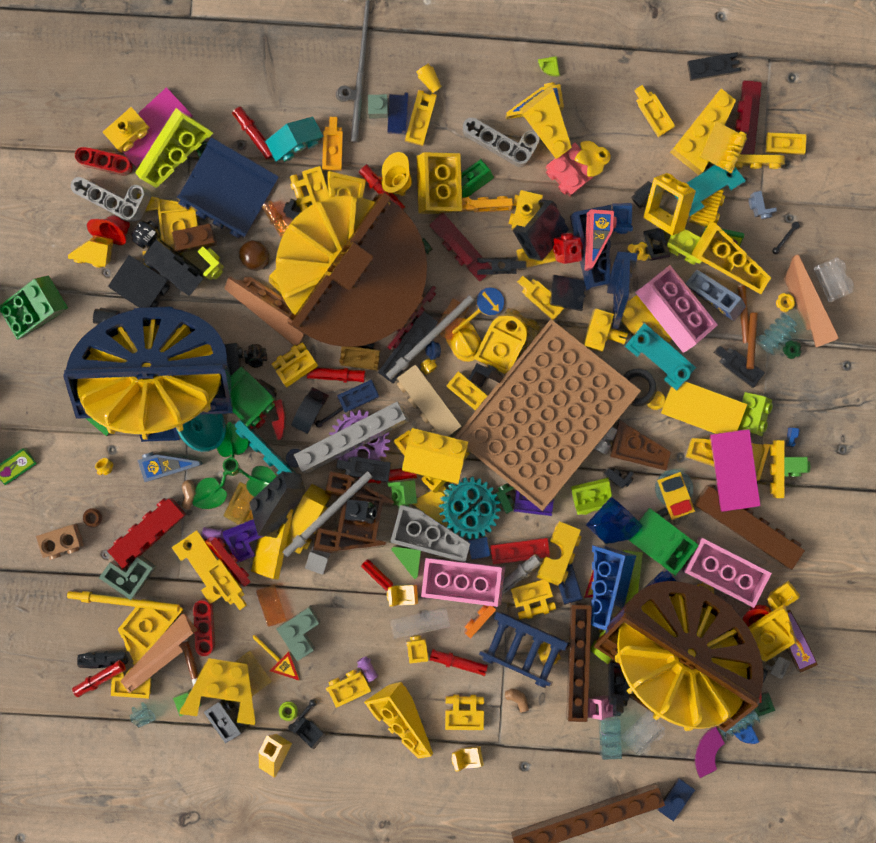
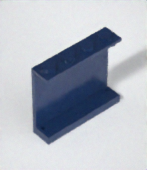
[176,137,278,239]

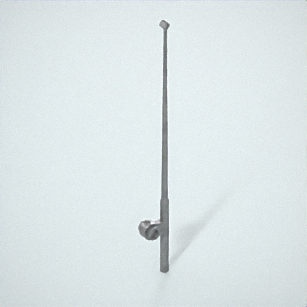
[336,0,370,142]

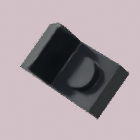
[643,228,670,261]

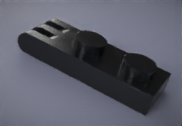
[687,52,741,81]

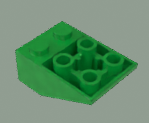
[0,275,68,340]
[626,508,699,576]

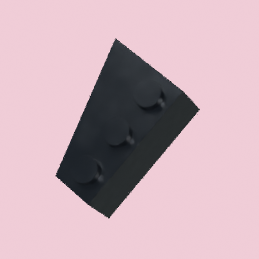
[142,237,204,296]
[249,471,306,538]

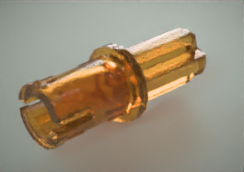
[261,201,287,238]

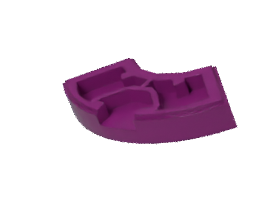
[695,726,725,778]

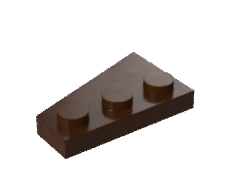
[610,420,671,471]

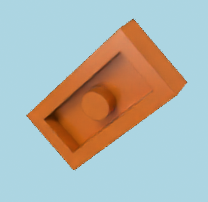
[464,605,496,639]

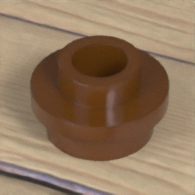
[83,508,102,527]

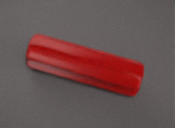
[361,559,393,591]

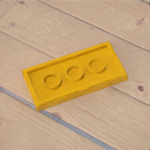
[661,381,747,434]
[251,509,293,580]

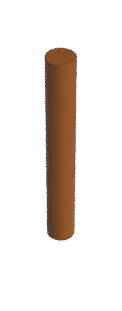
[738,285,749,343]
[747,312,758,369]

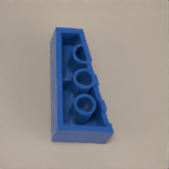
[591,545,636,630]

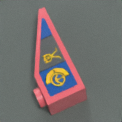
[585,210,617,271]

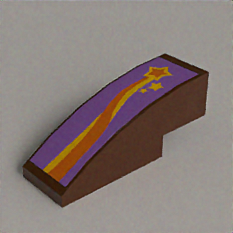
[786,609,818,673]

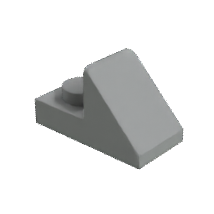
[305,544,331,575]

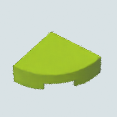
[538,56,560,77]

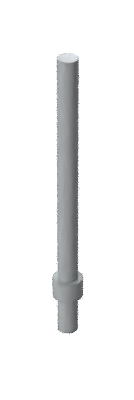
[386,295,474,380]
[283,471,373,557]

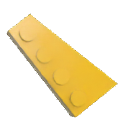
[670,88,736,175]
[691,221,771,294]

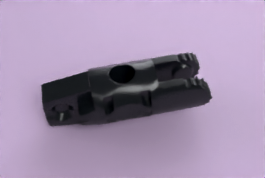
[477,257,527,275]
[77,650,129,669]

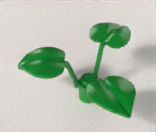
[192,422,277,509]

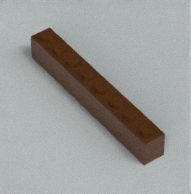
[511,783,665,843]

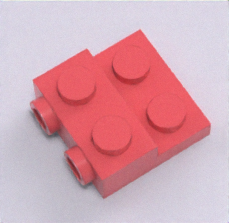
[546,142,593,197]

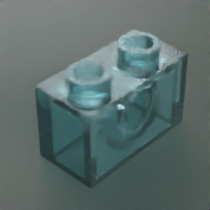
[599,716,622,760]

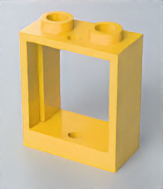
[643,173,696,236]

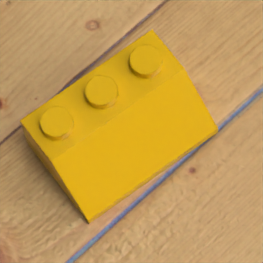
[416,152,462,214]
[402,428,468,484]

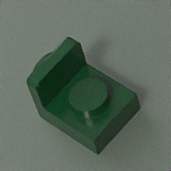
[495,483,515,514]

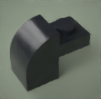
[291,387,329,434]

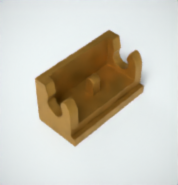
[339,347,380,371]

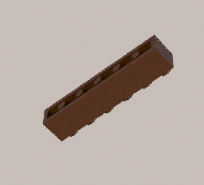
[693,485,805,570]
[566,603,592,722]

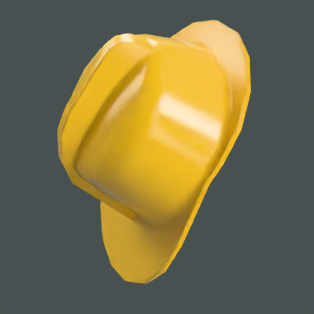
[382,152,412,196]
[444,318,482,362]

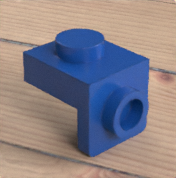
[612,203,633,234]

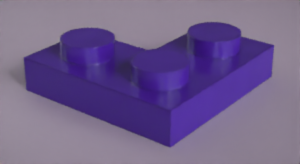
[222,519,264,563]

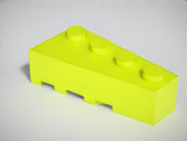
[135,108,213,188]

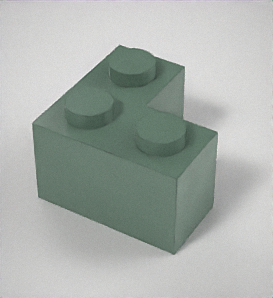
[99,556,157,600]
[276,605,321,661]

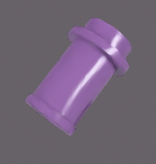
[201,527,225,543]
[357,656,378,682]

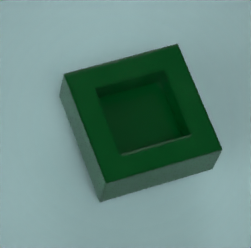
[754,692,775,717]

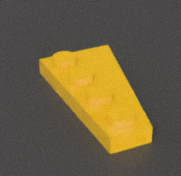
[327,171,366,198]
[685,438,770,481]

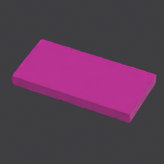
[123,87,193,168]
[710,429,760,511]

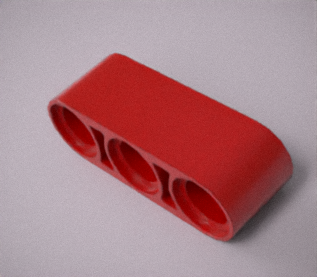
[75,147,133,176]
[193,598,215,656]

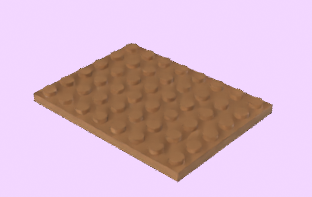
[454,319,641,511]

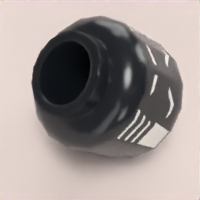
[131,220,160,249]

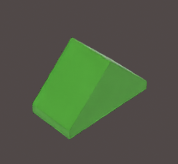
[391,546,421,580]

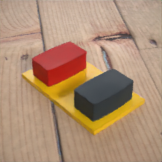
[657,472,695,520]

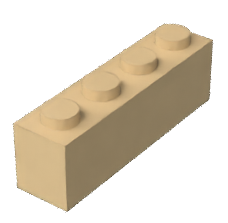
[397,365,461,437]

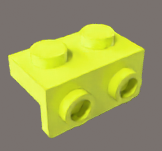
[667,229,702,265]
[198,247,224,280]

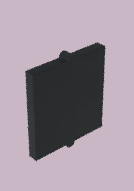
[549,274,586,311]

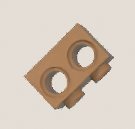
[36,523,84,560]

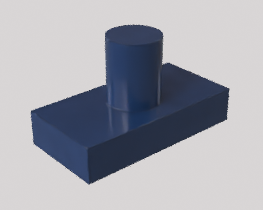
[657,778,695,822]

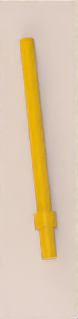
[67,591,180,612]

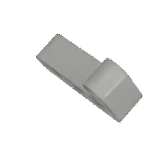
[463,118,540,167]
[71,177,151,222]

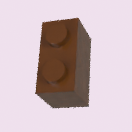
[172,224,217,253]

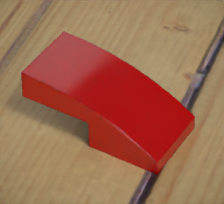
[272,399,286,441]

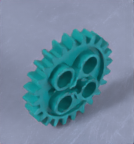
[439,477,501,540]

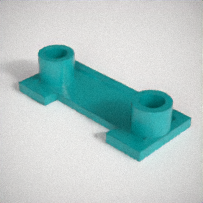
[674,165,746,216]
[625,323,696,391]

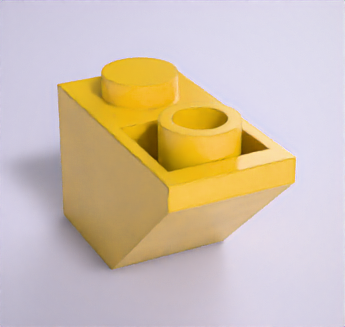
[68,236,113,268]
[259,734,292,777]

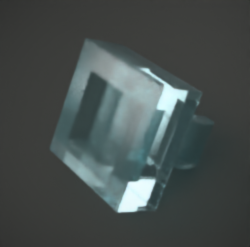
[129,702,156,728]

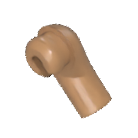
[181,480,195,509]
[505,688,529,712]

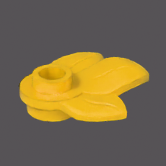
[575,141,611,177]

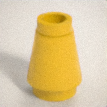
[416,63,442,93]

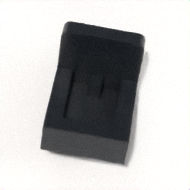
[283,198,300,221]
[468,363,503,387]
[344,500,377,524]
[292,717,327,749]

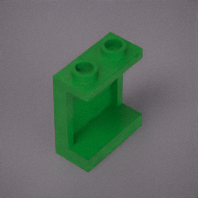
[231,367,276,427]

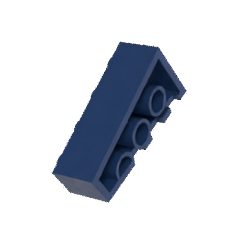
[570,205,611,290]

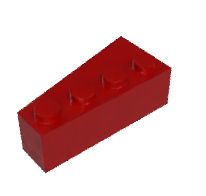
[107,498,187,569]

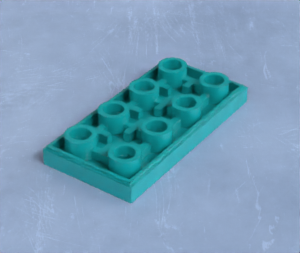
[235,420,297,475]

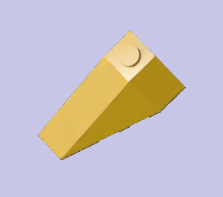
[364,682,433,759]

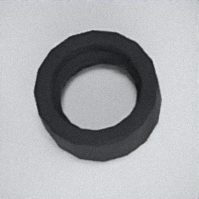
[623,368,657,406]

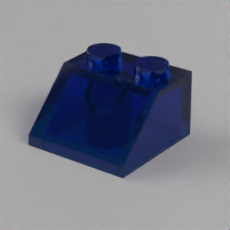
[586,496,643,544]

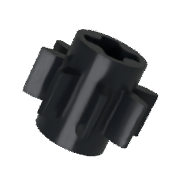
[244,344,268,368]

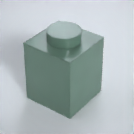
[368,94,388,119]

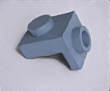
[749,191,777,219]

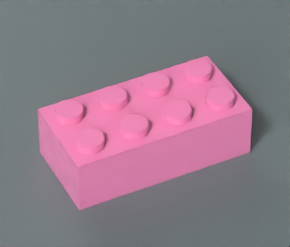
[635,265,718,353]
[682,537,772,608]
[421,558,505,607]

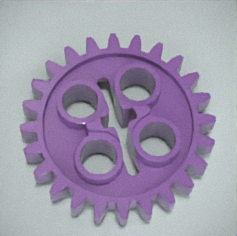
[329,410,391,461]

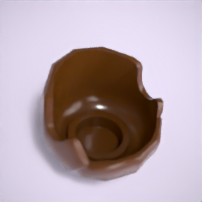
[239,240,270,271]

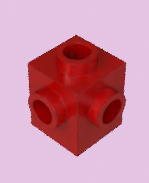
[553,233,583,264]

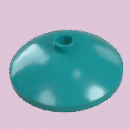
[176,414,226,452]

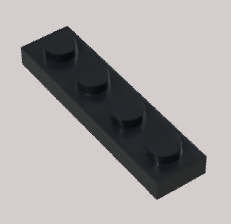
[378,311,439,384]

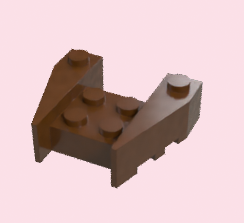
[313,471,394,553]

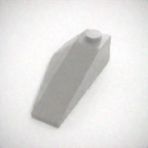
[390,505,470,562]

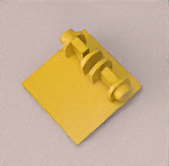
[700,121,747,173]

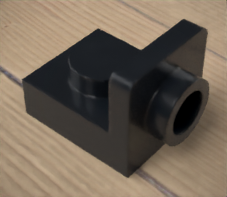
[602,467,634,488]

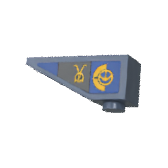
[685,270,746,321]
[138,452,203,482]

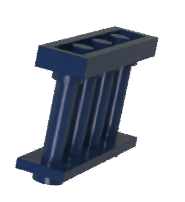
[479,612,570,688]

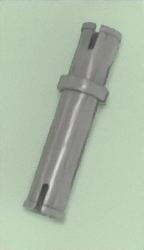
[502,554,542,595]

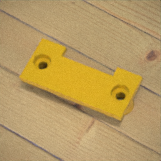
[172,530,222,604]

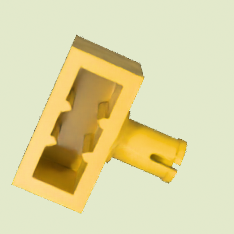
[102,107,150,153]
[508,190,543,230]
[583,309,628,352]

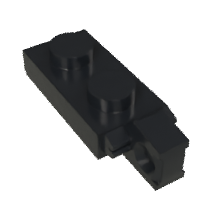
[713,346,765,388]
[336,456,391,482]
[608,662,629,716]

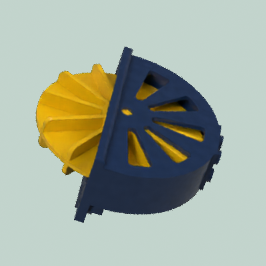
[63,307,233,442]

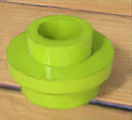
[279,701,298,721]

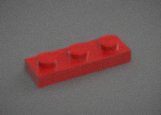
[205,537,251,587]
[490,538,550,565]

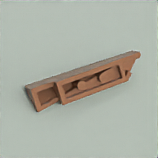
[784,254,839,347]
[225,277,306,346]
[121,613,197,693]

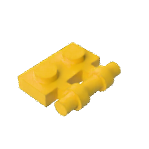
[290,166,329,212]
[271,342,318,387]
[511,579,556,620]
[445,694,484,730]

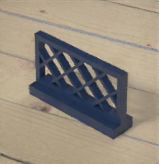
[607,252,637,329]

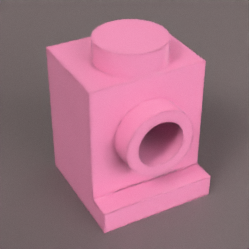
[588,695,614,720]

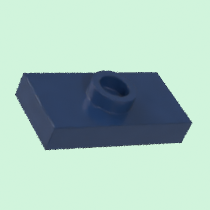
[337,379,380,413]
[558,564,583,605]

